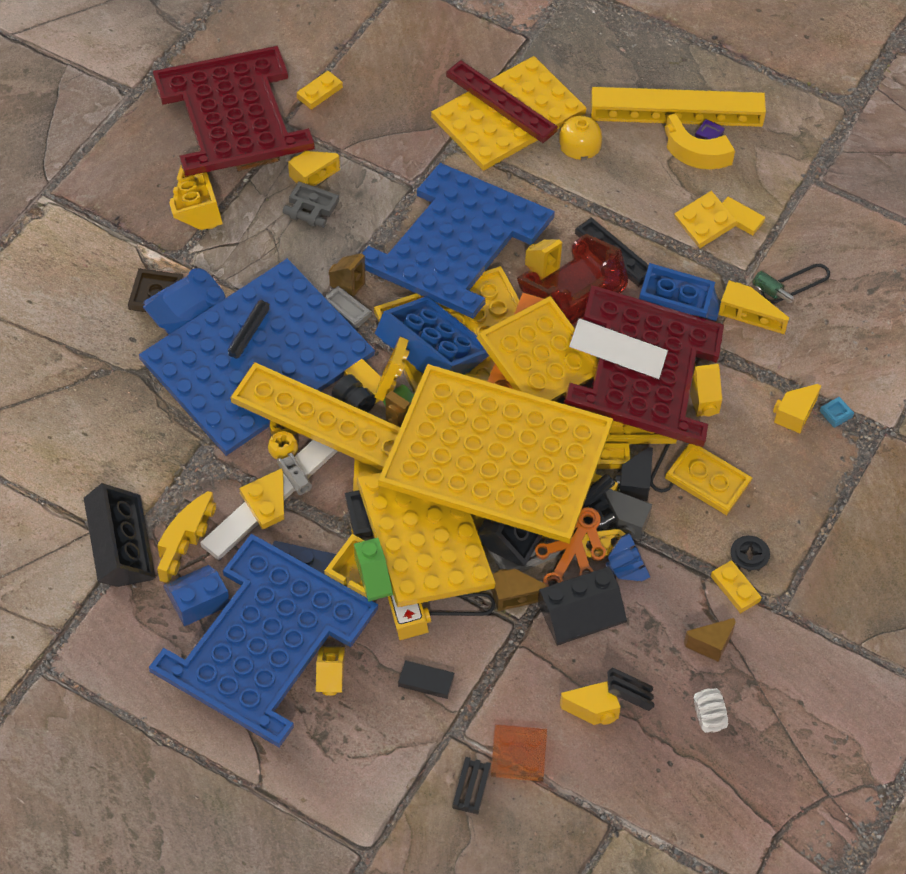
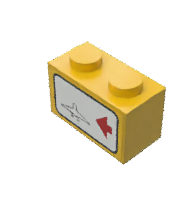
[388,595,431,640]

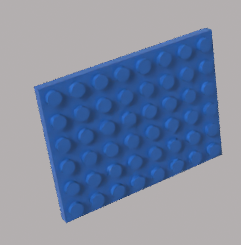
[139,258,375,456]

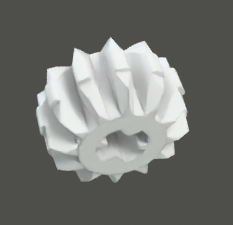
[694,688,728,733]

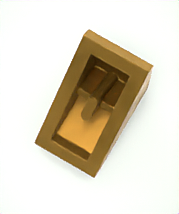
[684,618,736,662]

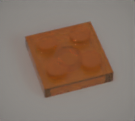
[491,724,547,782]

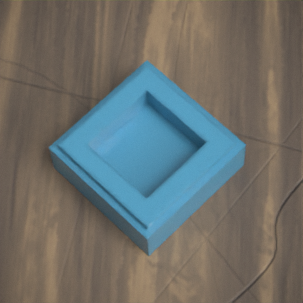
[819,397,854,428]

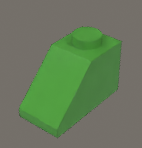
[354,538,393,602]

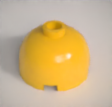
[559,116,602,160]

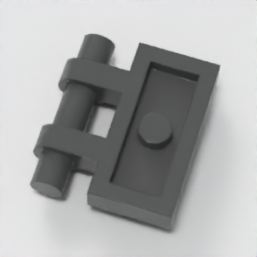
[282,182,339,228]

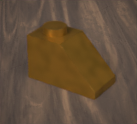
[328,253,365,297]
[491,568,547,611]

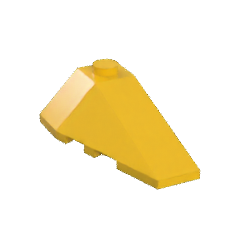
[169,166,223,230]

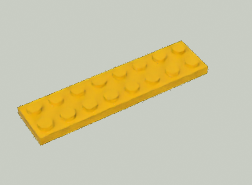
[231,362,401,471]

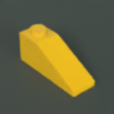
[718,281,789,335]

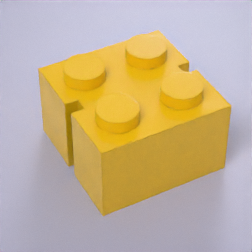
[324,534,374,601]

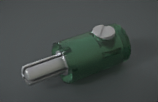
[752,270,794,303]

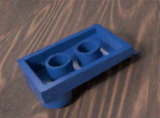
[639,263,721,321]
[143,268,225,334]

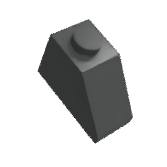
[604,489,652,540]

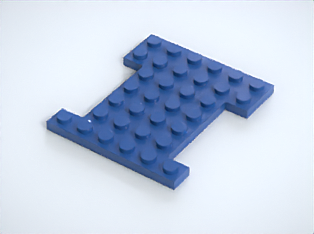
[362,163,555,319]
[149,534,378,748]

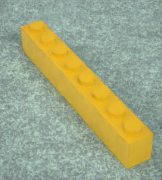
[590,87,766,127]

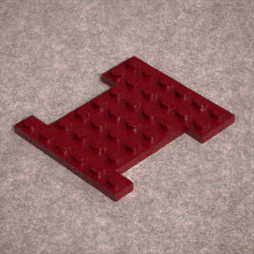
[153,46,315,177]
[564,285,724,447]

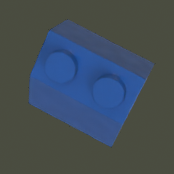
[163,565,229,626]

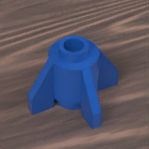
[605,533,650,581]

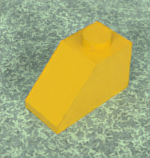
[288,151,340,187]
[525,239,562,281]
[690,364,722,417]
[773,384,821,433]
[316,646,345,696]
[560,681,621,725]

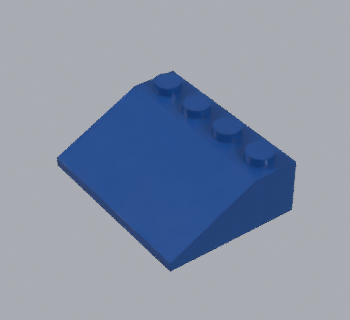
[375,296,489,375]

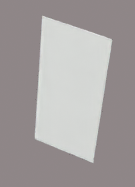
[569,318,668,379]

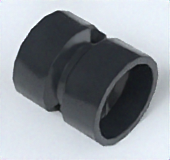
[331,374,376,413]

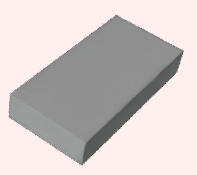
[325,286,371,330]

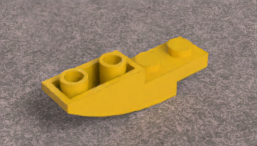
[157,491,216,583]

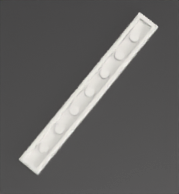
[200,440,338,561]

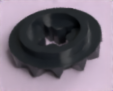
[730,535,770,573]

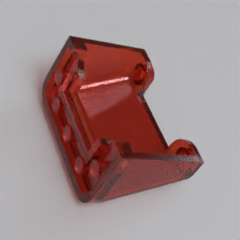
[517,234,628,324]

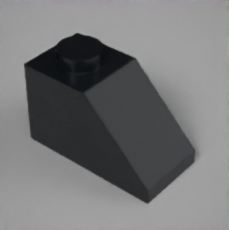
[615,447,653,501]

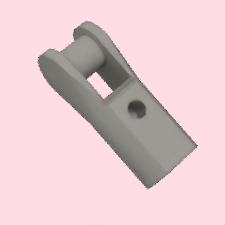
[277,453,312,495]

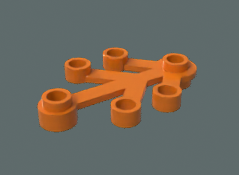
[535,507,606,587]

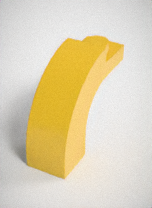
[665,113,735,169]

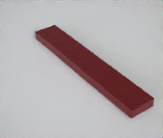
[446,60,558,143]

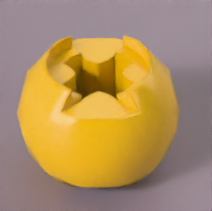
[268,431,298,460]

